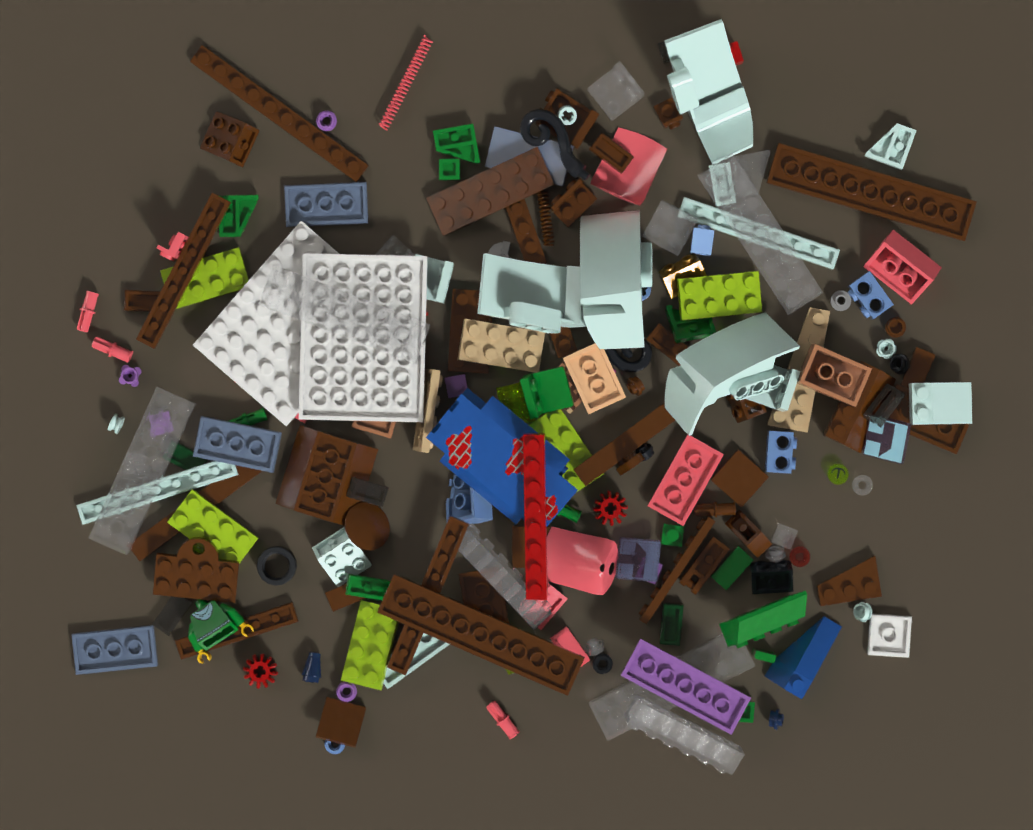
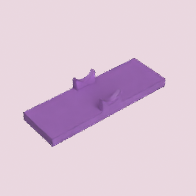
[621,638,751,735]

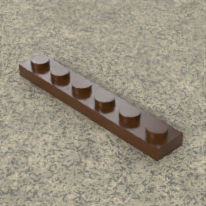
[638,516,716,625]

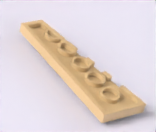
[767,307,830,433]

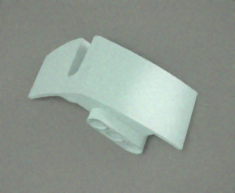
[664,19,753,165]
[580,210,652,349]
[477,253,586,334]
[665,312,800,436]

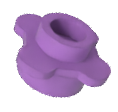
[119,365,142,387]

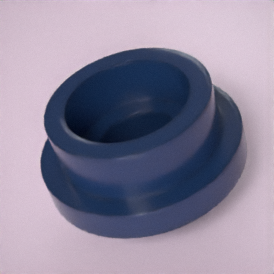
[769,709,784,730]

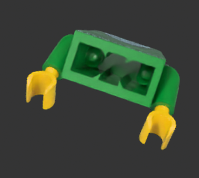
[188,599,254,664]

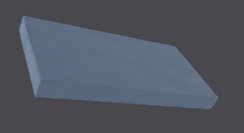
[485,126,574,186]
[284,182,369,227]
[193,416,282,473]
[72,625,158,675]

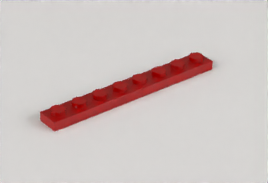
[523,433,548,600]

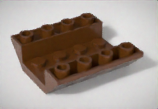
[275,425,378,526]

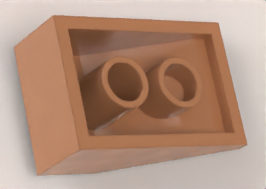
[797,344,872,407]

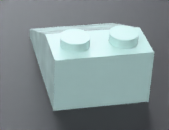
[909,382,972,425]

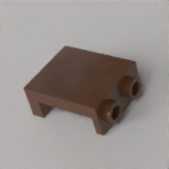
[535,88,599,151]

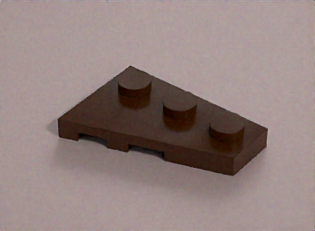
[817,555,882,606]

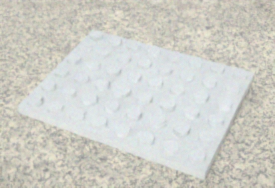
[193,221,339,426]
[299,253,428,422]

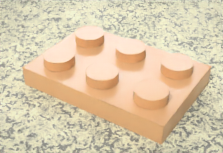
[563,343,626,414]

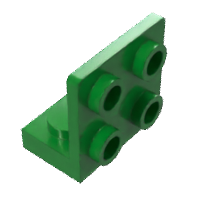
[520,366,574,419]

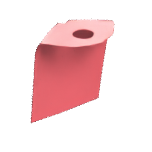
[590,127,667,206]
[547,527,618,595]

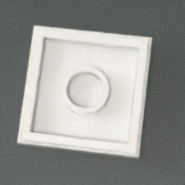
[867,613,912,658]

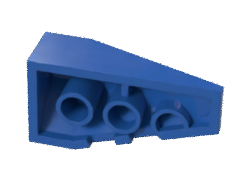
[765,616,842,699]

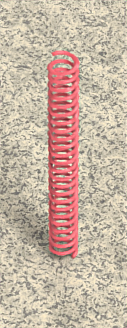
[379,35,433,131]

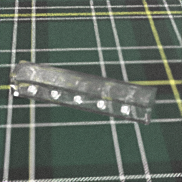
[458,523,552,630]
[624,695,745,775]

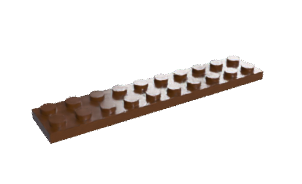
[766,143,977,242]
[377,574,585,696]

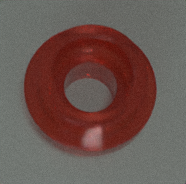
[789,546,810,567]

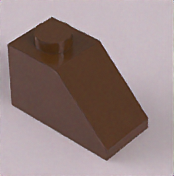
[725,510,772,558]

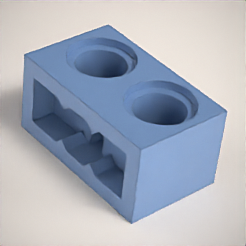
[847,271,894,320]
[765,431,797,474]

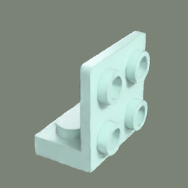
[414,254,454,304]
[746,365,801,412]
[312,526,372,587]

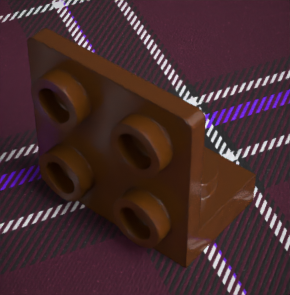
[200,111,260,168]
[551,178,597,228]

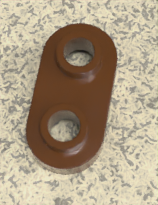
[616,451,645,476]

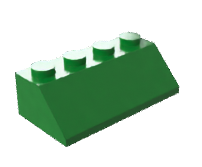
[719,590,807,648]

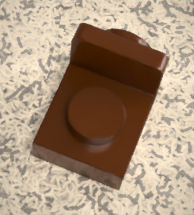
[654,97,683,130]

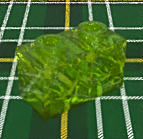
[496,382,535,423]

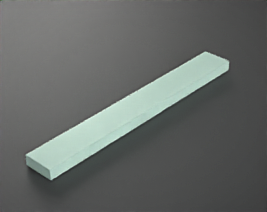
[677,197,840,270]
[76,461,239,525]

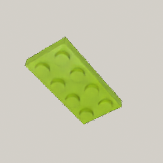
[160,247,249,309]
[677,271,762,320]
[529,409,604,492]
[167,489,259,564]
[341,600,399,691]

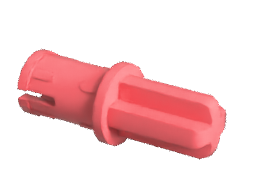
[77,291,99,332]
[92,337,133,363]
[486,701,520,739]

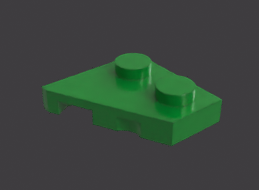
[433,124,480,164]
[219,195,259,237]
[665,305,716,343]

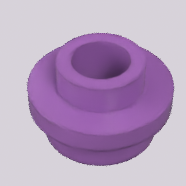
[316,111,337,131]
[336,681,357,702]

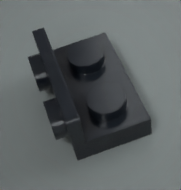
[750,559,794,595]

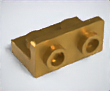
[659,254,707,299]

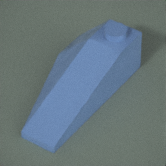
[446,474,493,524]

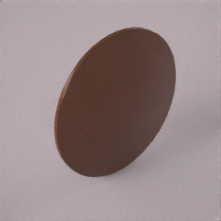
[345,502,390,550]

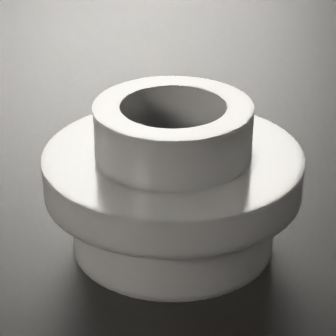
[830,291,851,311]

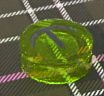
[827,464,849,485]

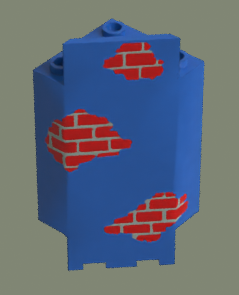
[426,388,578,526]

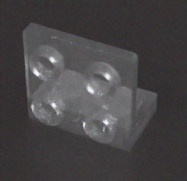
[588,61,645,121]

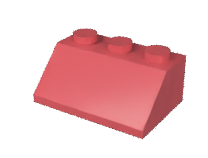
[863,230,942,305]

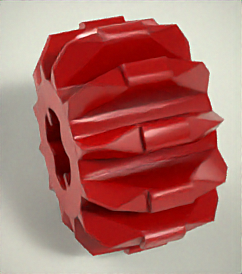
[593,491,628,526]
[243,653,278,689]

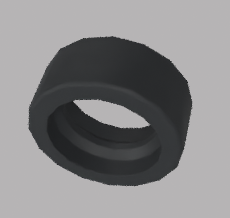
[257,546,297,586]

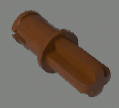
[695,501,736,518]

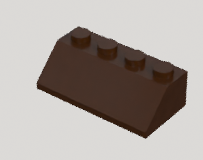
[823,361,896,453]

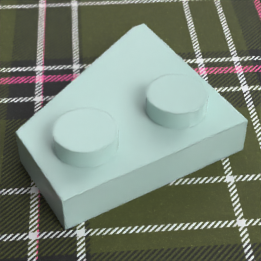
[865,123,917,170]

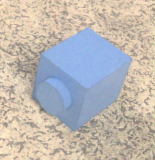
[690,225,714,256]

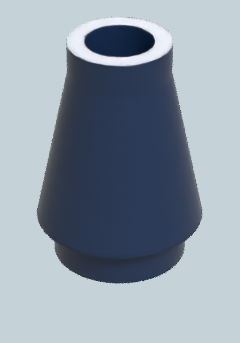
[301,652,321,683]

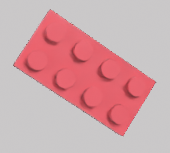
[647,434,724,526]

